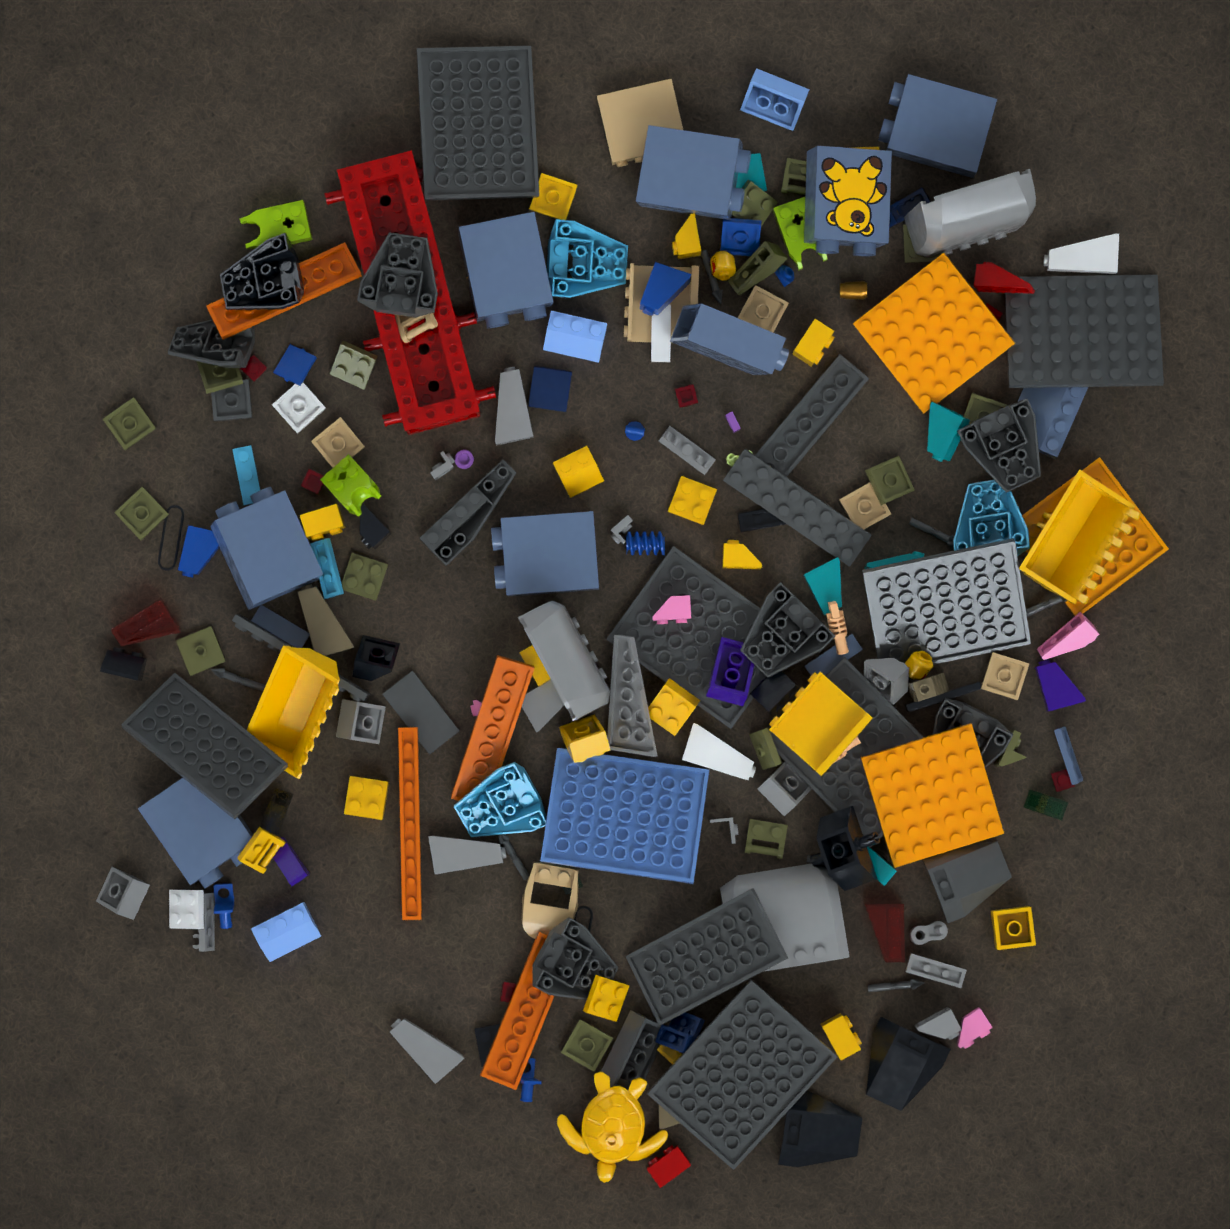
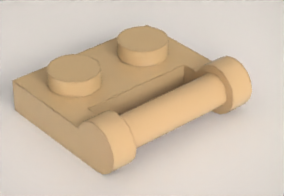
[395,313,438,344]

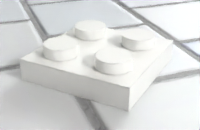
[272,383,326,434]
[169,890,204,929]

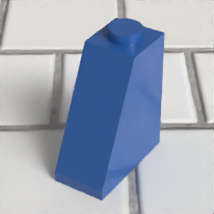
[640,262,691,315]
[178,525,220,578]

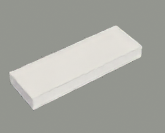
[651,304,671,362]

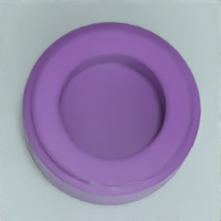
[455,450,474,469]

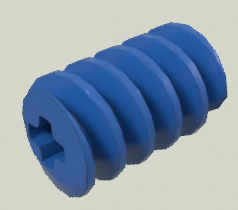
[626,531,665,555]

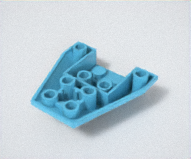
[547,219,628,298]
[953,480,1030,556]
[454,762,547,837]

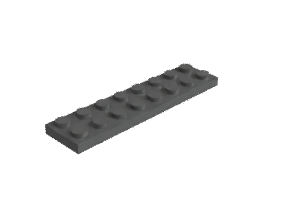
[756,354,869,477]
[723,449,872,567]
[232,614,370,702]

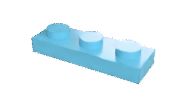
[232,445,260,506]
[310,538,344,599]

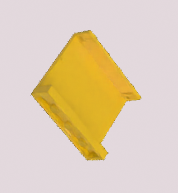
[769,672,873,776]

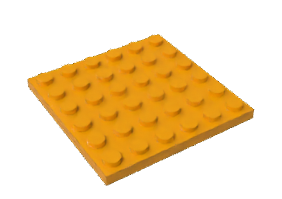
[853,252,1015,414]
[1022,457,1169,616]
[860,723,1004,868]

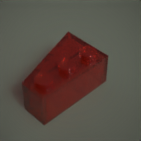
[111,598,181,646]
[864,903,905,962]

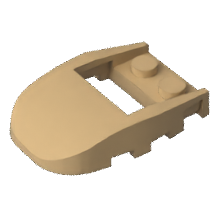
[522,861,579,939]

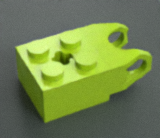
[772,197,828,270]
[240,200,313,250]
[320,454,381,517]

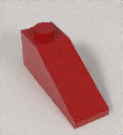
[974,262,1035,294]

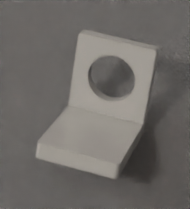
[710,817,738,844]

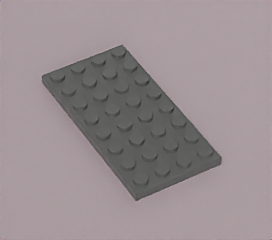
[121,673,288,820]
[625,888,788,1026]

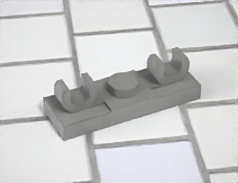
[659,426,716,475]
[193,893,215,952]
[905,953,967,988]

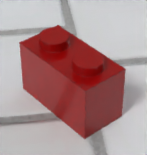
[646,1145,691,1188]

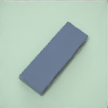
[251,605,310,648]
[805,634,863,676]
[1054,726,1083,785]

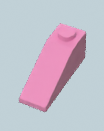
[1037,612,1100,660]

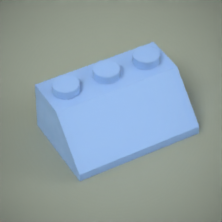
[740,68,810,131]
[543,311,607,363]
[251,902,321,962]

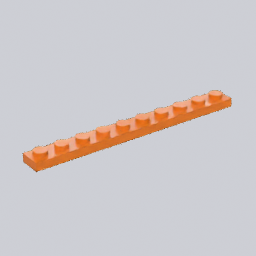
[398,727,422,920]

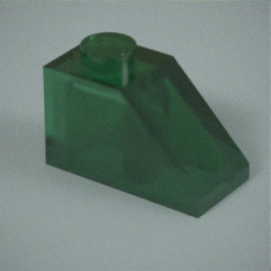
[1024,790,1068,821]

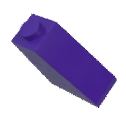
[1035,660,1086,712]
[268,837,310,887]

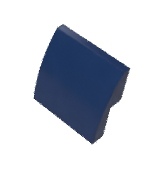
[528,366,572,412]
[655,1012,705,1053]

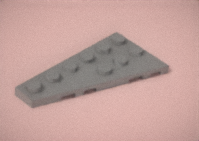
[607,635,658,757]

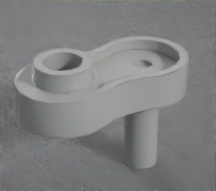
[909,921,948,945]

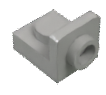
[430,451,455,481]
[611,515,633,545]

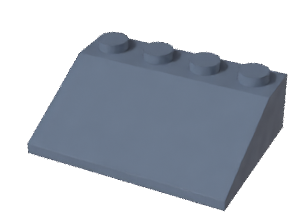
[1018,387,1088,459]

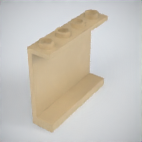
[597,79,683,167]
[624,263,699,343]

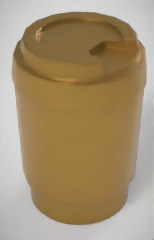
[840,281,867,300]

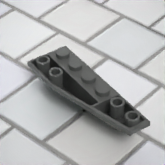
[420,459,516,566]

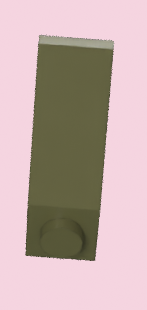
[728,241,788,295]

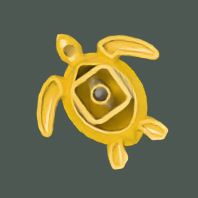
[557,1072,668,1183]

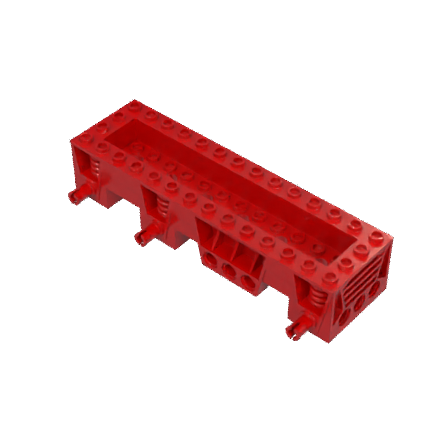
[324,150,497,435]

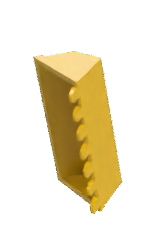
[1019,469,1141,604]
[247,646,340,779]

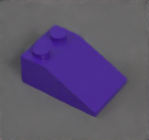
[706,637,754,706]

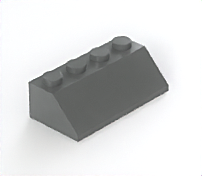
[601,1010,661,1090]

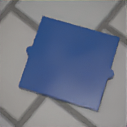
[273,344,317,386]

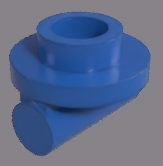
[774,265,794,287]
[625,422,645,441]

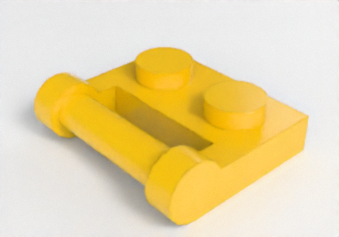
[237,827,286,874]

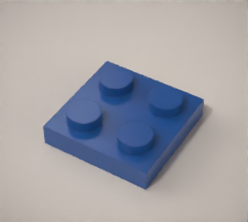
[720,218,762,256]

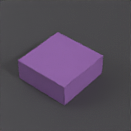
[725,412,741,433]

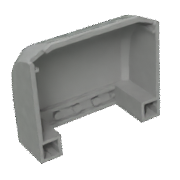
[904,169,1036,258]
[518,601,610,721]
[720,864,849,972]

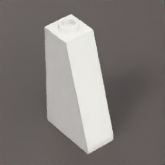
[1043,234,1119,274]
[682,723,756,780]

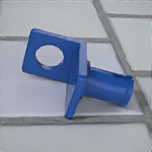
[213,883,235,929]
[520,1058,542,1102]

